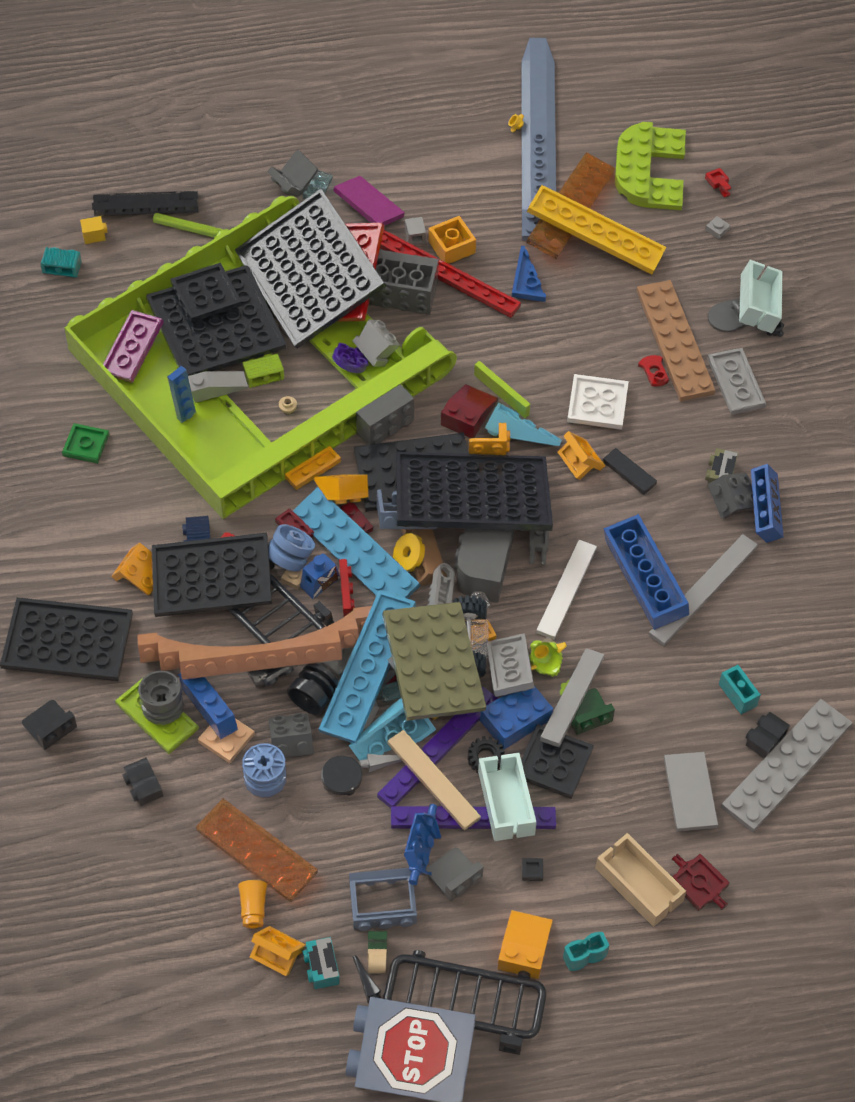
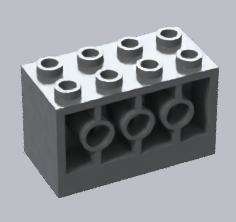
[368,250,439,314]

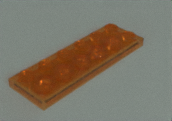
[196,798,318,903]

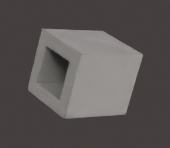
[405,217,426,246]

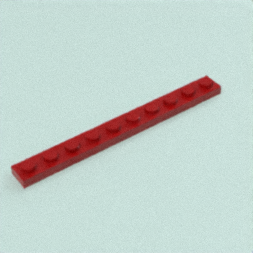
[380,230,521,318]

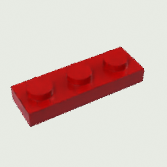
[339,559,355,617]

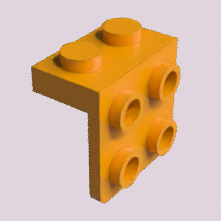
[469,423,510,455]

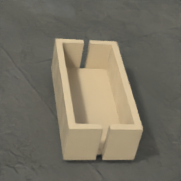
[595,833,686,927]

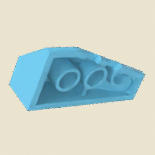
[485,402,562,446]
[349,698,436,761]

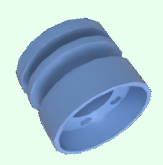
[242,743,286,797]

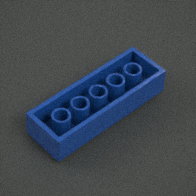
[604,514,689,630]

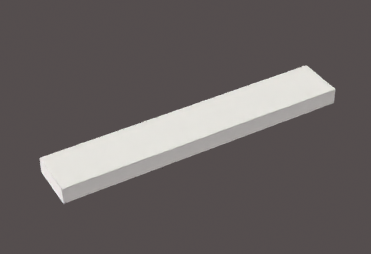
[536,540,597,640]

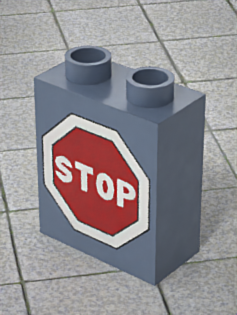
[346,997,476,1102]

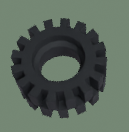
[468,736,505,774]

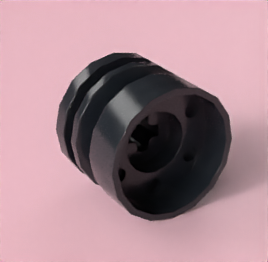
[287,663,339,715]

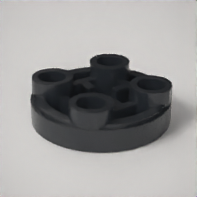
[321,756,362,796]

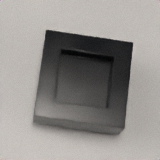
[522,858,543,881]

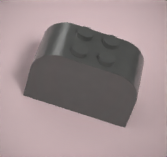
[454,528,514,603]

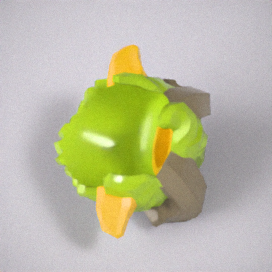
[528,637,567,677]

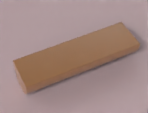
[401,529,447,585]

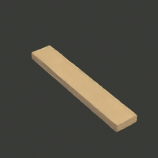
[388,730,481,831]

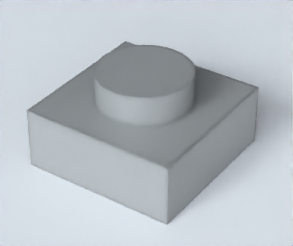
[705,216,730,239]

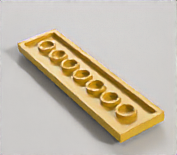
[527,185,666,275]

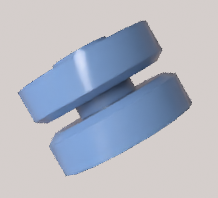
[268,524,315,572]

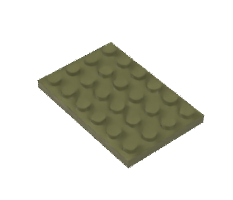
[382,602,486,721]

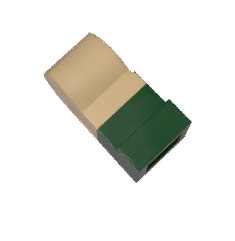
[368,931,387,974]

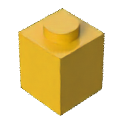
[80,216,108,244]

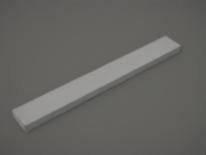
[648,534,758,646]

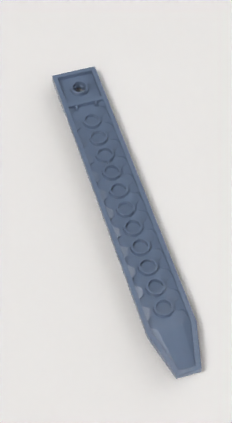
[521,38,557,241]

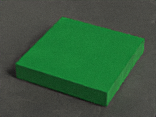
[62,423,110,464]

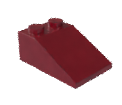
[441,384,498,438]

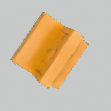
[557,431,605,480]
[250,926,306,976]

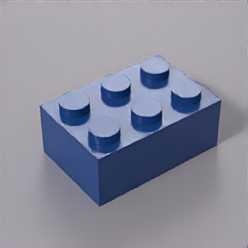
[480,686,553,750]

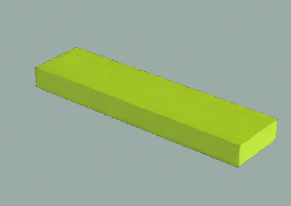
[474,361,530,418]

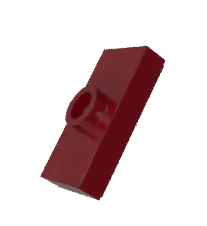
[275,508,314,537]

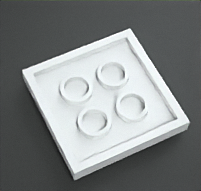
[567,374,629,430]

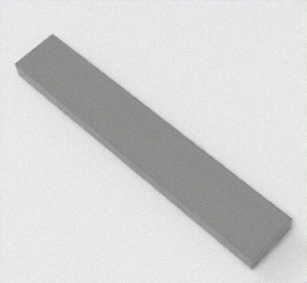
[540,648,604,747]

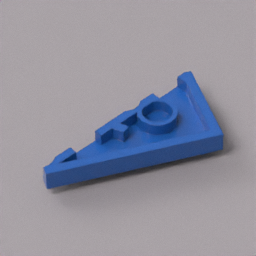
[512,246,546,302]

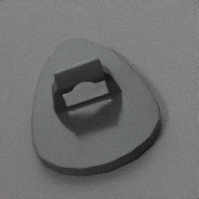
[708,299,746,332]

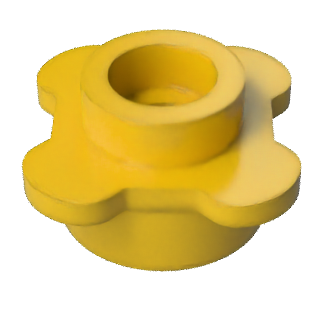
[508,114,524,132]

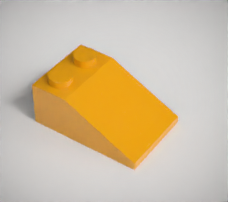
[497,910,552,979]

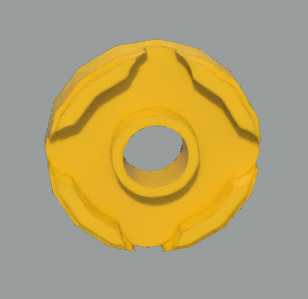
[393,533,425,572]

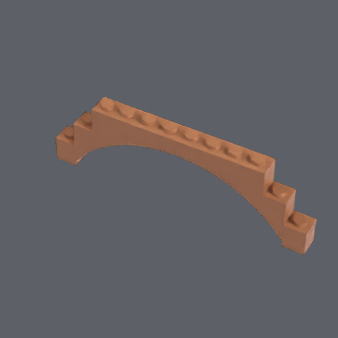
[138,606,372,680]

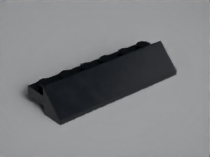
[92,191,198,216]

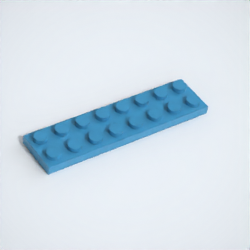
[293,487,421,599]
[319,590,416,744]

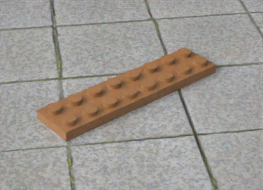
[636,280,715,401]

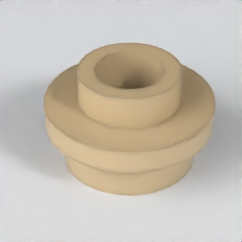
[279,396,297,414]

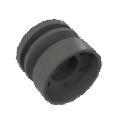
[138,671,184,725]

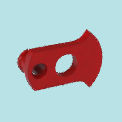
[638,355,669,387]

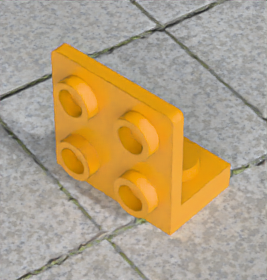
[111,543,153,595]

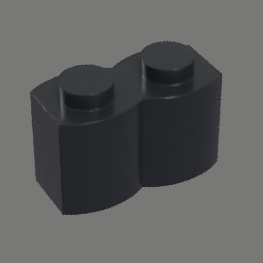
[745,712,790,758]
[122,757,163,806]

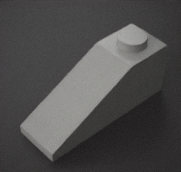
[188,371,248,403]

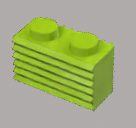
[242,353,284,388]

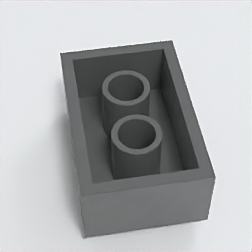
[356,384,414,445]

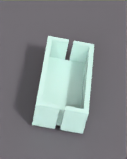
[739,260,782,333]
[478,753,536,841]

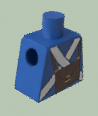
[300,553,340,599]

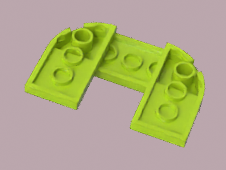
[615,122,686,211]

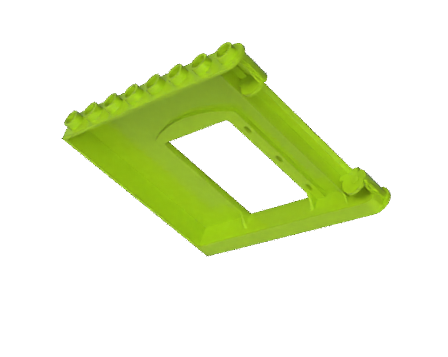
[64,196,457,519]

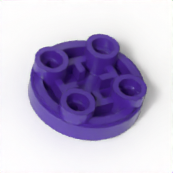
[332,343,368,373]

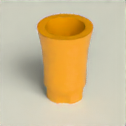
[238,880,267,929]

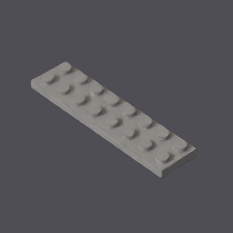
[721,699,853,832]

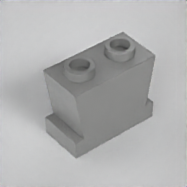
[353,320,400,366]

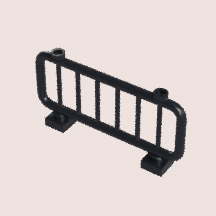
[227,558,334,644]
[383,950,546,1055]

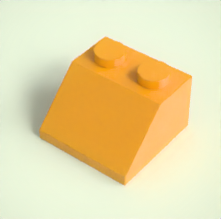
[314,474,369,504]

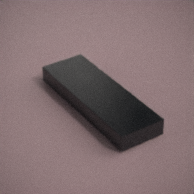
[603,448,657,495]

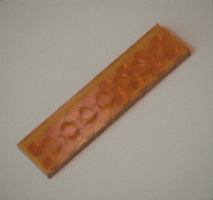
[526,152,616,259]

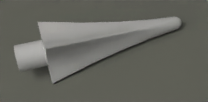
[359,754,402,772]

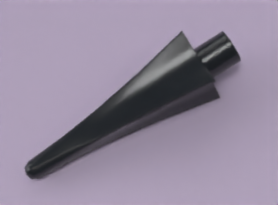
[353,955,381,1003]

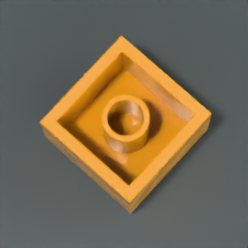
[428,216,476,264]

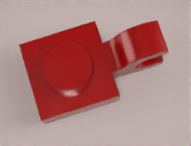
[705,168,731,198]

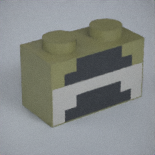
[705,448,738,488]

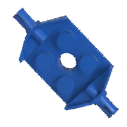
[404,804,442,885]

